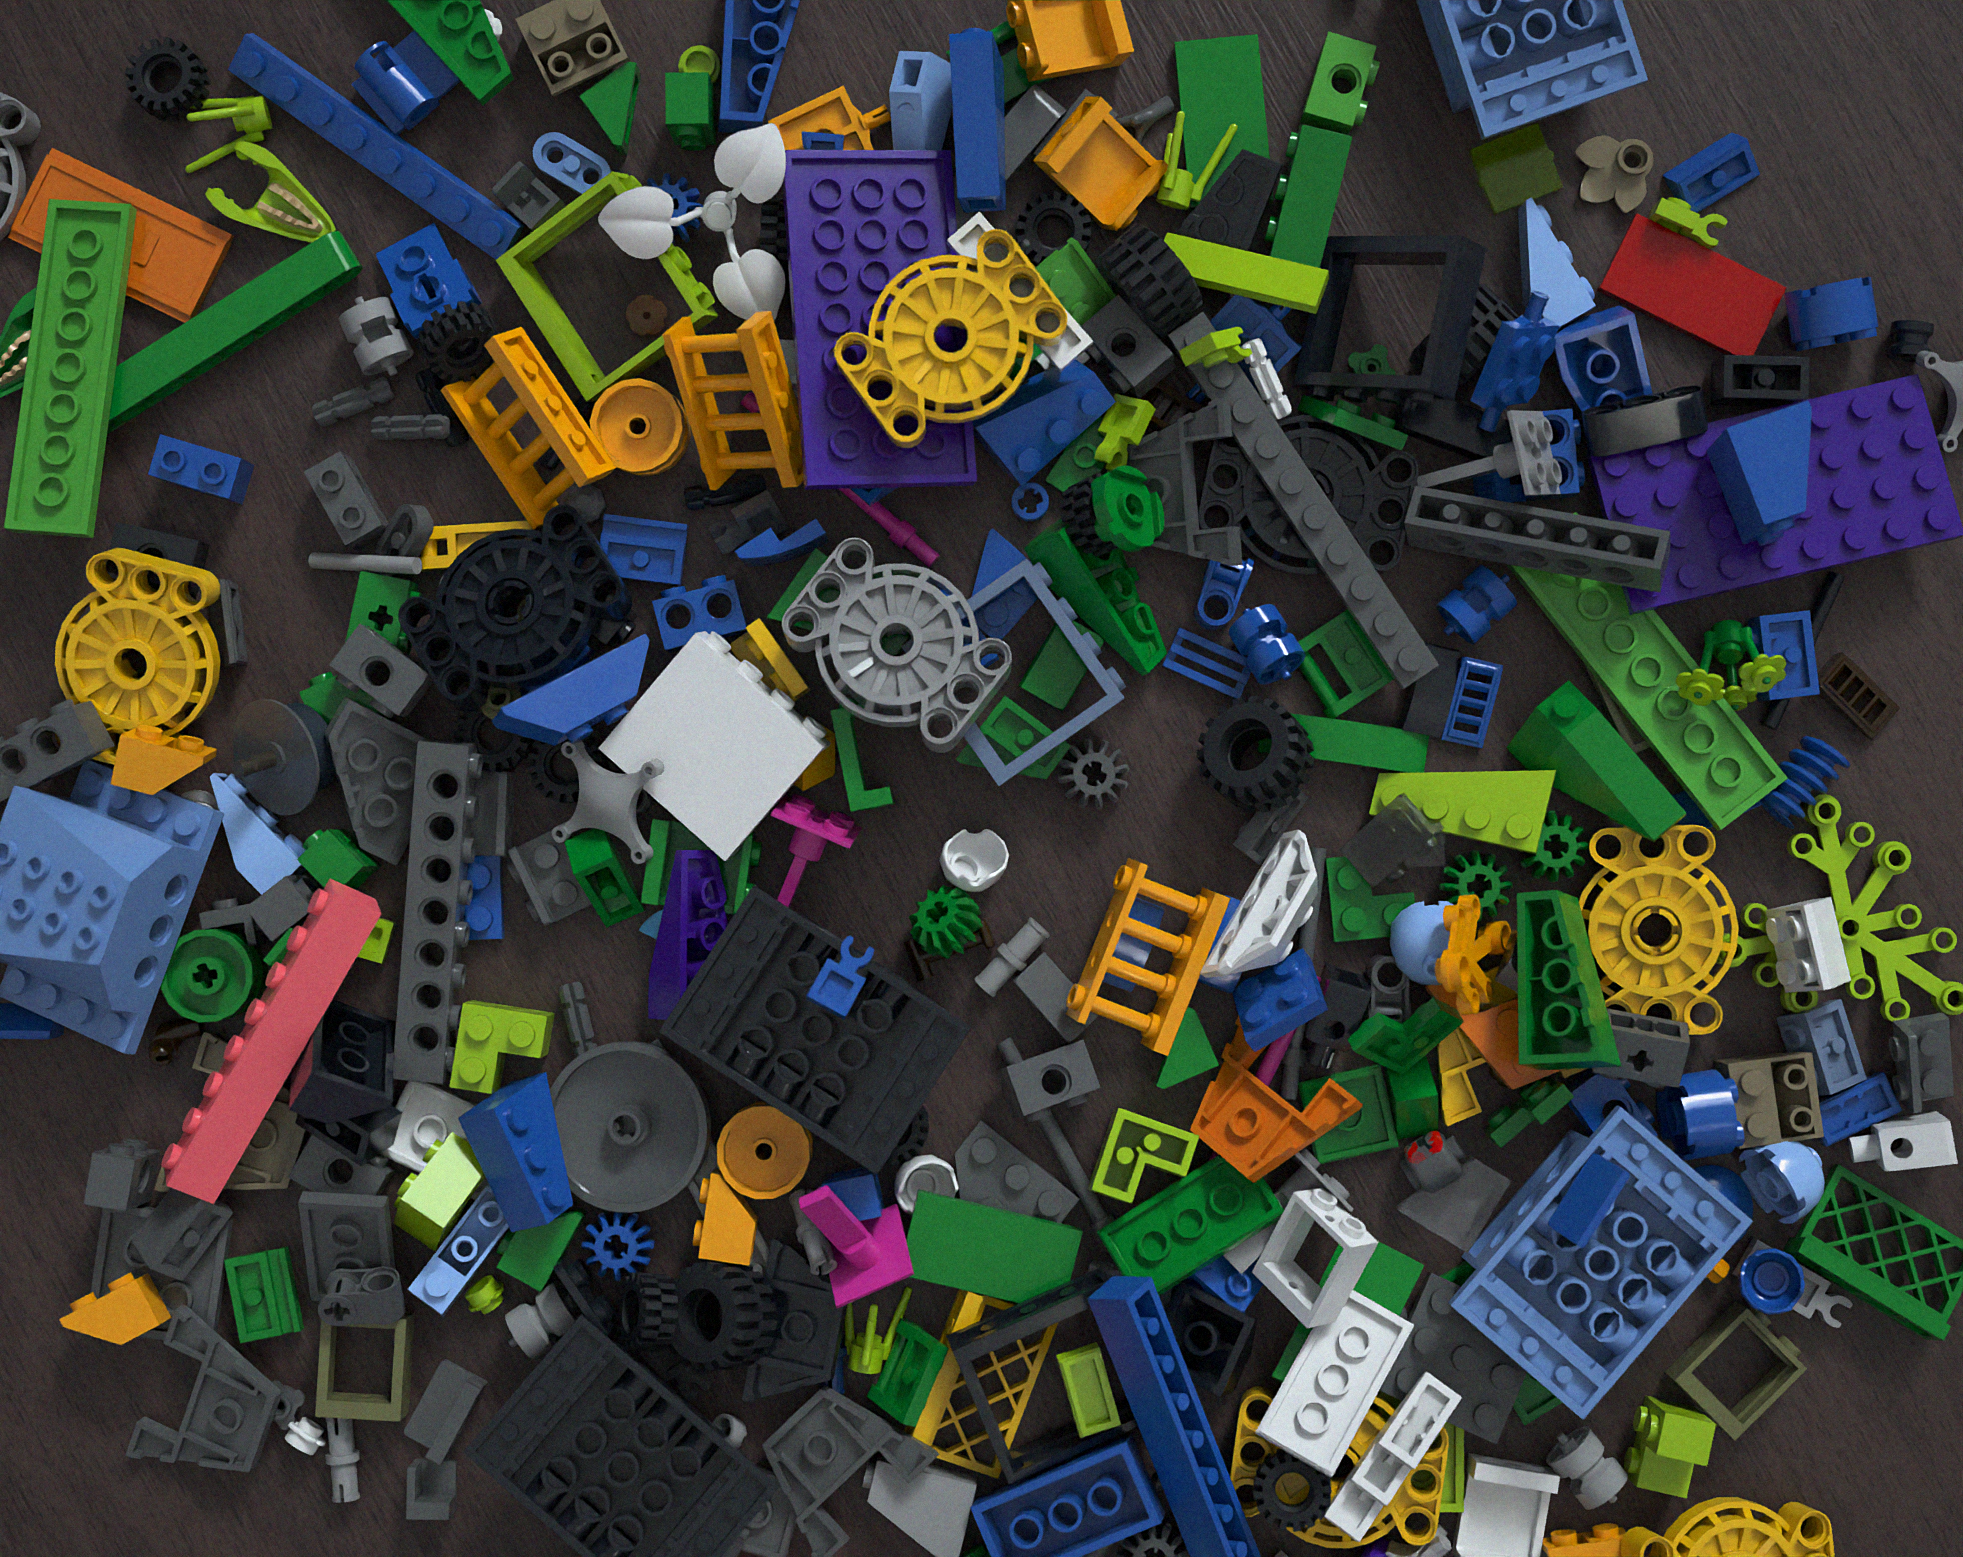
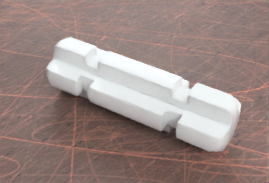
[1241,338,1292,420]

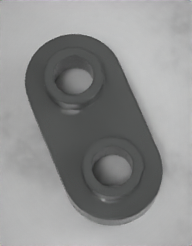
[375,504,434,577]

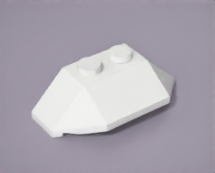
[1200,830,1318,978]

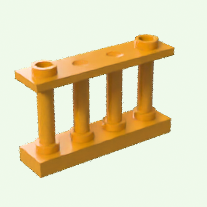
[662,311,804,490]
[440,327,616,530]
[1066,858,1231,1056]

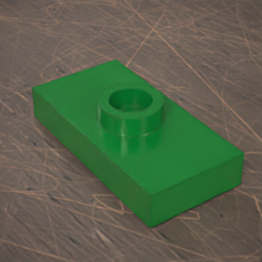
[1045,417,1106,494]

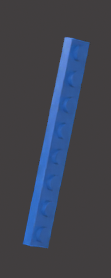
[228,33,525,260]

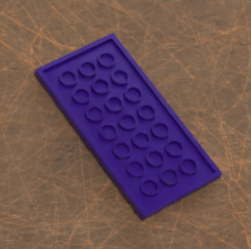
[782,150,977,490]
[1586,374,1963,615]

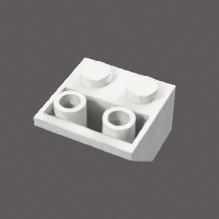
[1766,897,1851,993]

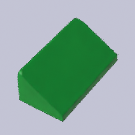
[1018,620,1104,711]

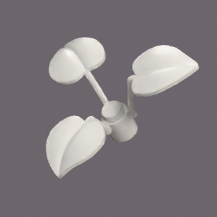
[598,123,786,320]

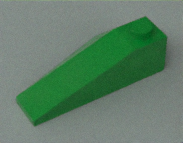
[1024,519,1167,676]
[1506,680,1686,842]

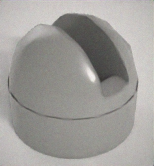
[713,1413,747,1447]

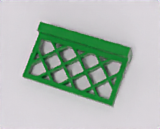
[1783,1164,1963,1341]

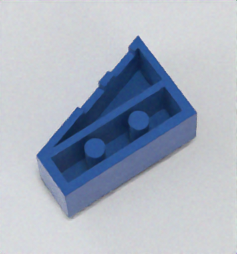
[971,359,1116,486]
[458,1072,573,1232]

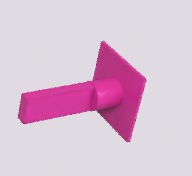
[770,795,862,908]
[798,1185,914,1308]

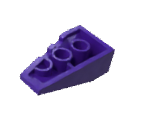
[648,850,728,1020]

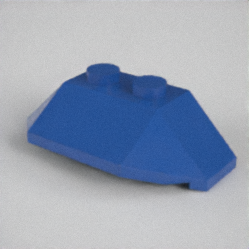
[492,634,650,746]

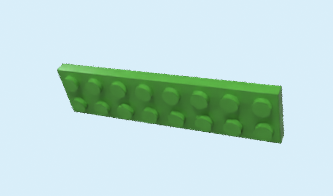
[4,199,137,538]
[1507,512,1788,831]

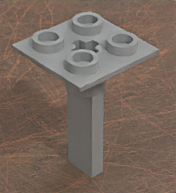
[1417,410,1562,496]
[1223,1148,1354,1274]

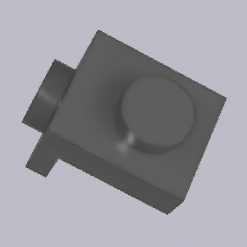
[492,161,566,232]
[199,898,267,947]

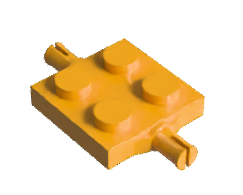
[768,86,891,150]

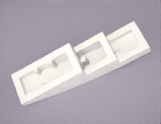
[1324,1371,1462,1542]

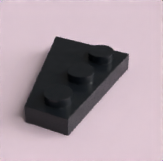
[1175,149,1283,251]

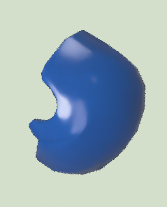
[1738,1248,1805,1315]

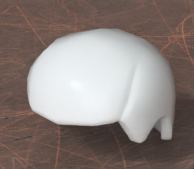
[939,829,1009,892]
[894,1155,959,1214]

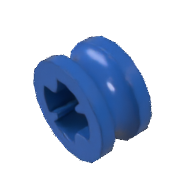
[1011,482,1049,522]

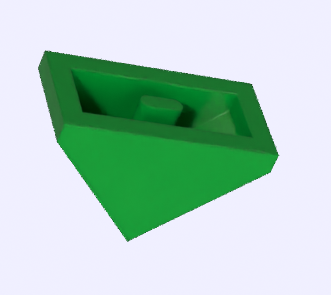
[579,62,641,156]
[1154,1006,1219,1089]
[1383,1055,1438,1140]

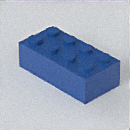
[970,1433,1165,1557]

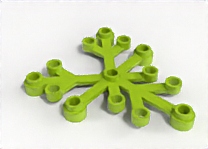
[1716,794,1963,1022]

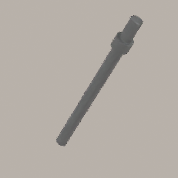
[1280,847,1327,1100]
[996,1037,1117,1266]

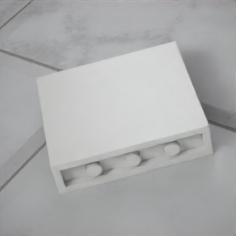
[598,631,831,861]

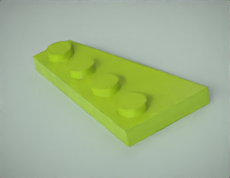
[1369,770,1556,854]

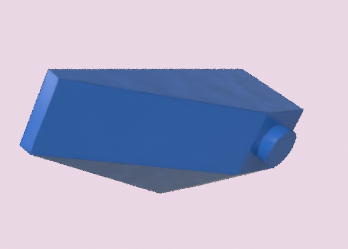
[1554,305,1652,412]

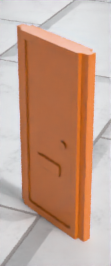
[8,148,234,323]

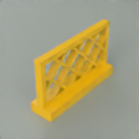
[904,1289,1058,1479]

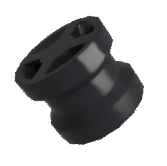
[1887,320,1934,362]

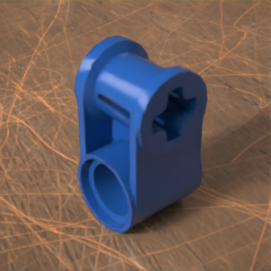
[1194,558,1254,631]

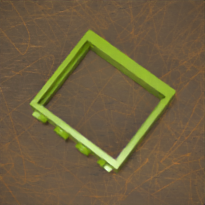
[496,171,719,402]

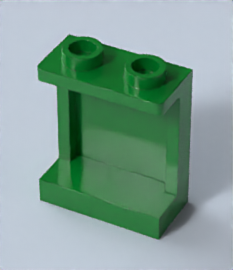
[830,698,895,812]
[641,819,762,915]

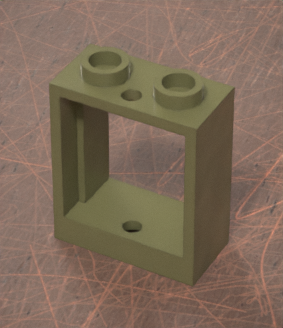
[1665,1301,1807,1441]
[315,1307,415,1422]

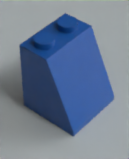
[1707,400,1812,546]

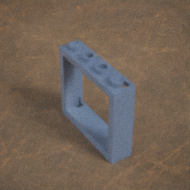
[901,558,1126,786]

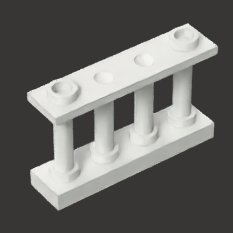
[947,212,1093,372]

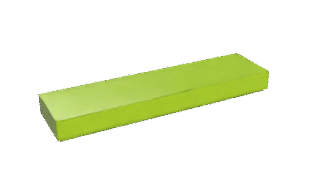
[1164,232,1329,314]

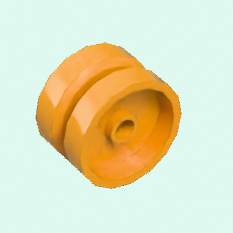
[590,378,691,477]
[717,1101,813,1199]

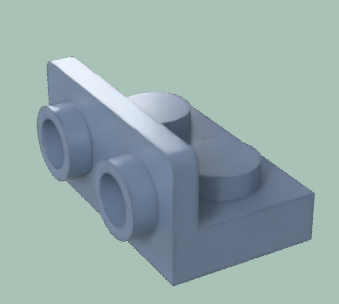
[1777,999,1867,1096]

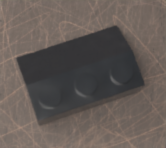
[289,999,395,1124]

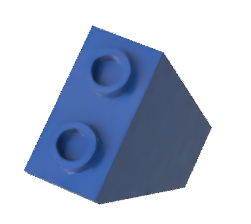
[949,28,1006,213]

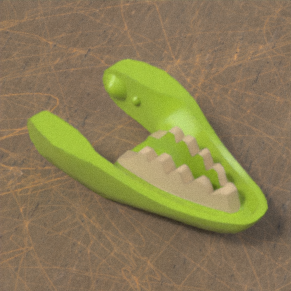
[205,141,336,243]

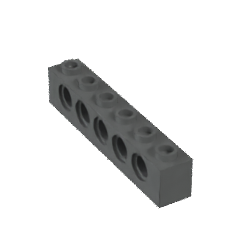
[1404,486,1670,592]
[0,699,115,807]

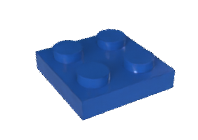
[1232,948,1328,1052]

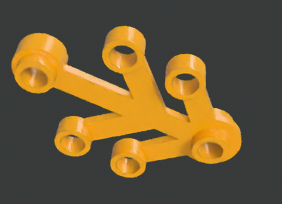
[1435,894,1511,1015]

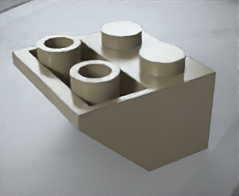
[515,0,629,97]
[1714,1052,1824,1149]

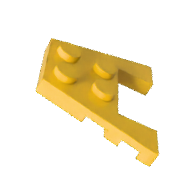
[1437,966,1588,1126]

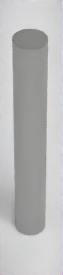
[308,552,422,574]

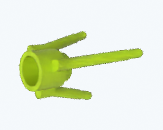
[185,95,272,173]
[1156,111,1238,210]
[844,1286,913,1374]

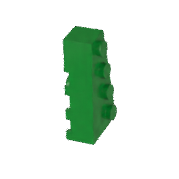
[1517,890,1622,1070]

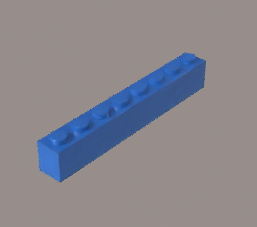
[1087,1276,1261,1557]

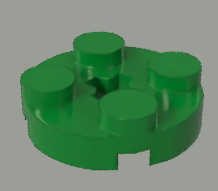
[1091,465,1164,552]

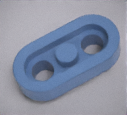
[533,132,612,195]

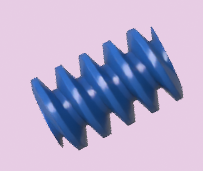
[1761,736,1850,829]

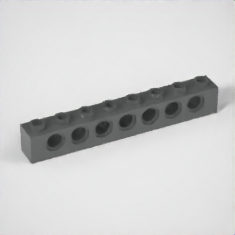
[393,738,483,1084]

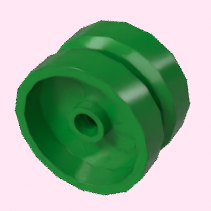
[160,927,268,1022]

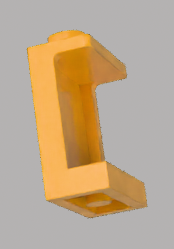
[1006,0,1134,82]
[1033,96,1168,231]

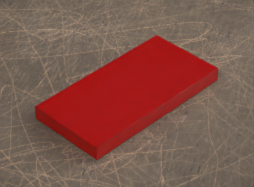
[1597,213,1787,356]

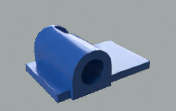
[351,31,460,135]
[375,223,482,339]

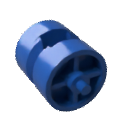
[1436,565,1517,645]
[1228,604,1306,684]

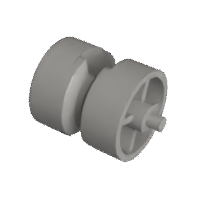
[338,296,414,376]
[505,1280,583,1360]
[1546,1426,1628,1510]

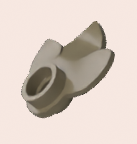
[1575,135,1653,213]

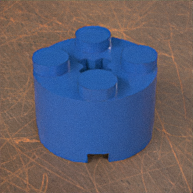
[1784,276,1879,351]
[1655,1069,1745,1161]

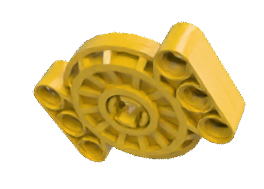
[834,229,1068,448]
[55,548,220,765]
[1578,824,1739,1035]
[1230,1386,1449,1549]
[1621,1497,1835,1557]

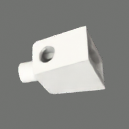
[1848,1111,1958,1171]

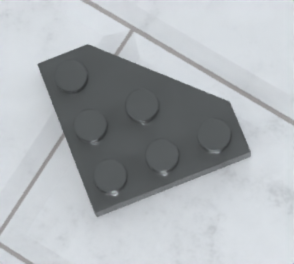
[324,696,447,865]
[955,1119,1080,1223]

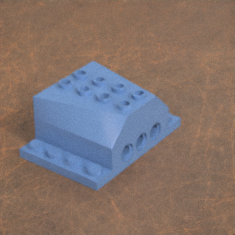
[1416,0,1648,140]
[0,759,224,1054]
[1448,1105,1753,1420]

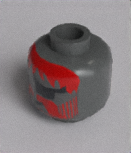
[1400,1130,1466,1194]

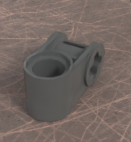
[1364,952,1411,1024]
[318,1266,406,1326]

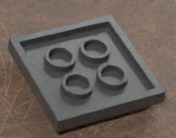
[91,1205,234,1340]
[1379,1272,1527,1445]

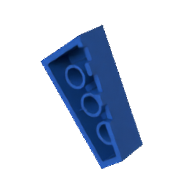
[718,0,801,133]

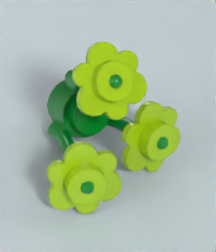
[1676,620,1786,711]

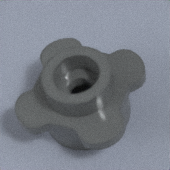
[271,1380,305,1430]

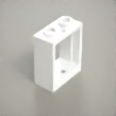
[1252,1188,1379,1328]

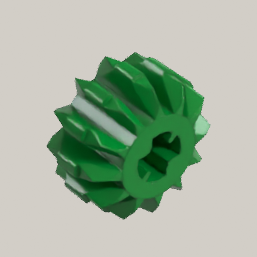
[1516,811,1589,882]
[1439,850,1513,922]
[908,884,983,959]

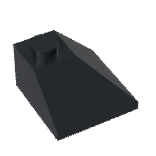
[1166,1280,1257,1397]

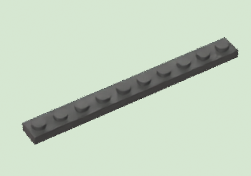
[1167,312,1439,690]

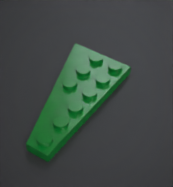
[386,0,514,106]

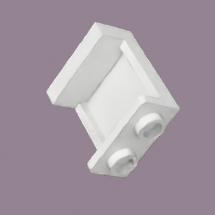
[1451,1453,1560,1557]

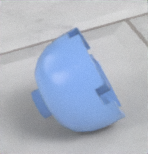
[1390,901,1453,985]
[1739,1141,1825,1224]

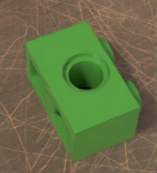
[1300,31,1380,135]

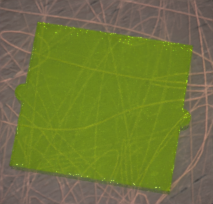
[1469,123,1563,215]

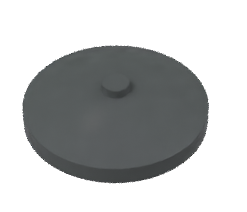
[550,1041,711,1213]

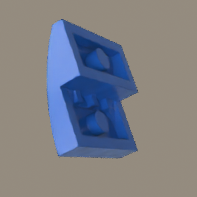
[735,519,830,567]

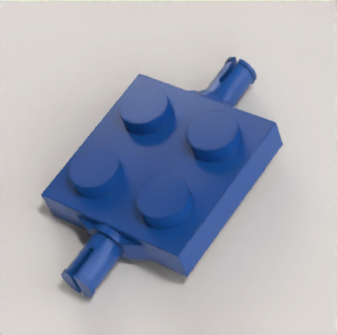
[1470,291,1560,432]
[1185,295,1302,404]

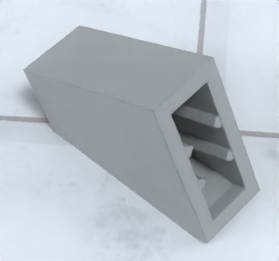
[862,1451,977,1557]

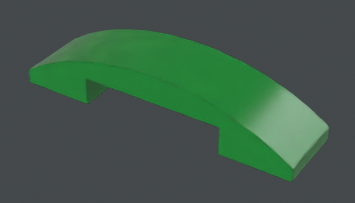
[1257,713,1429,773]

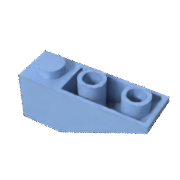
[889,51,953,150]
[1518,197,1596,330]
[210,773,306,895]
[408,1185,509,1317]

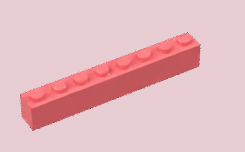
[161,878,381,1204]

